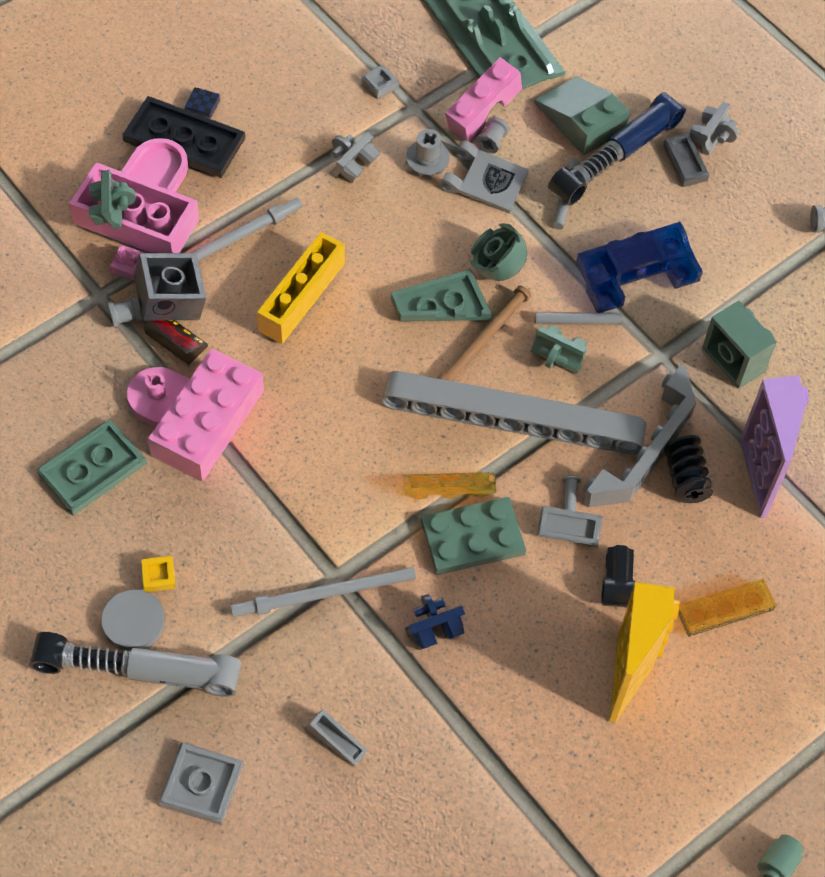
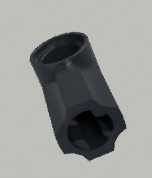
[601,545,636,608]

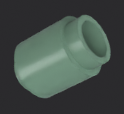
[757,834,804,877]

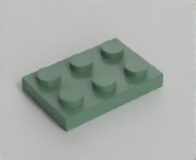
[421,497,526,575]

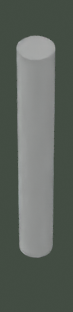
[552,158,580,230]
[535,312,622,325]

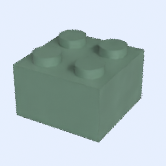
[702,300,777,389]

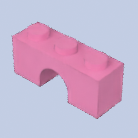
[446,57,522,142]

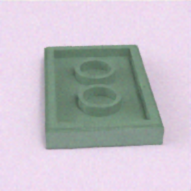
[36,419,147,516]

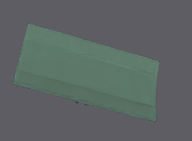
[424,0,565,103]

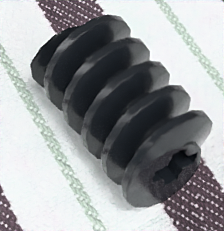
[665,435,714,503]

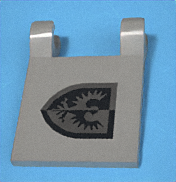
[441,140,529,213]

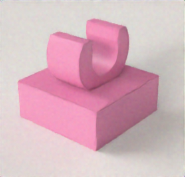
[109,245,145,281]

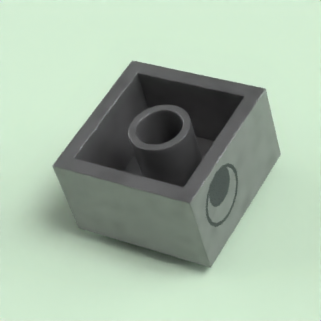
[134,253,206,321]

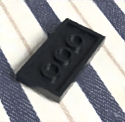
[122,96,246,178]

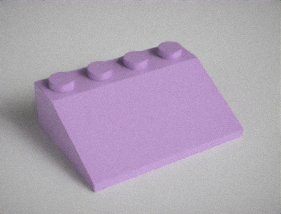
[740,375,809,518]

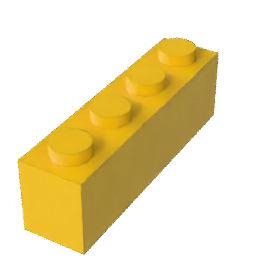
[257,232,345,344]

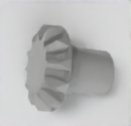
[406,129,450,178]

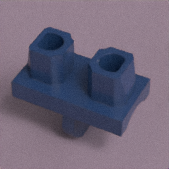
[404,594,465,650]

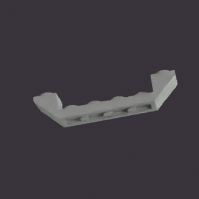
[583,364,696,508]

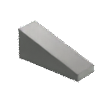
[304,709,368,766]

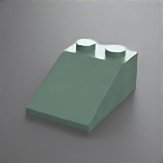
[534,76,630,156]

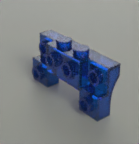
[576,222,703,313]

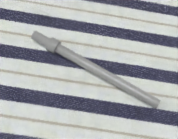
[190,197,303,261]
[230,567,416,617]

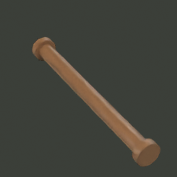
[437,285,531,381]

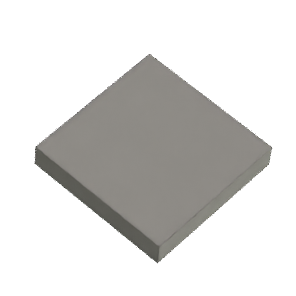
[159,742,244,825]

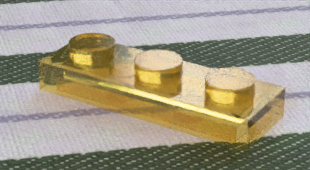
[403,472,496,499]
[678,578,776,637]

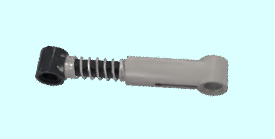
[29,632,241,697]

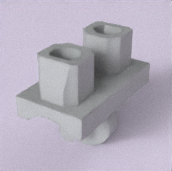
[690,102,739,155]
[330,131,380,183]

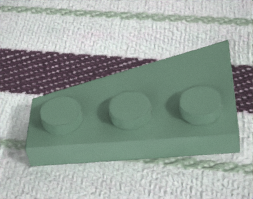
[391,269,492,321]

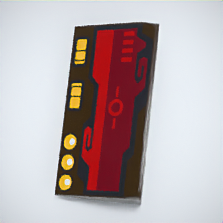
[144,320,208,365]

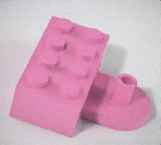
[69,138,199,253]
[127,348,264,482]

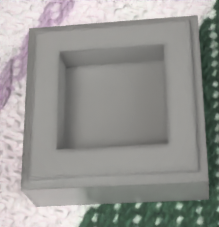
[362,64,399,99]

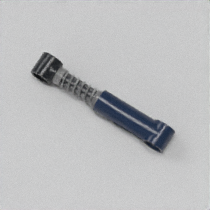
[548,92,686,206]

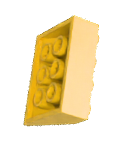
[609,582,679,723]

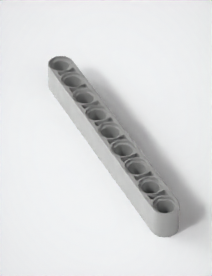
[382,371,646,455]

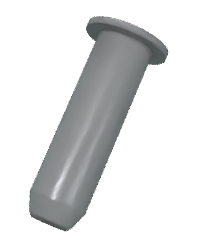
[563,476,581,511]

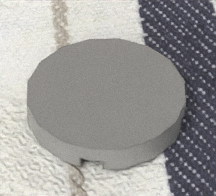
[101,590,165,651]

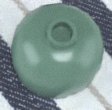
[470,223,528,281]

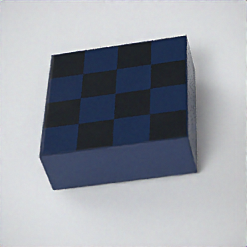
[184,87,220,119]

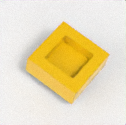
[141,556,176,592]

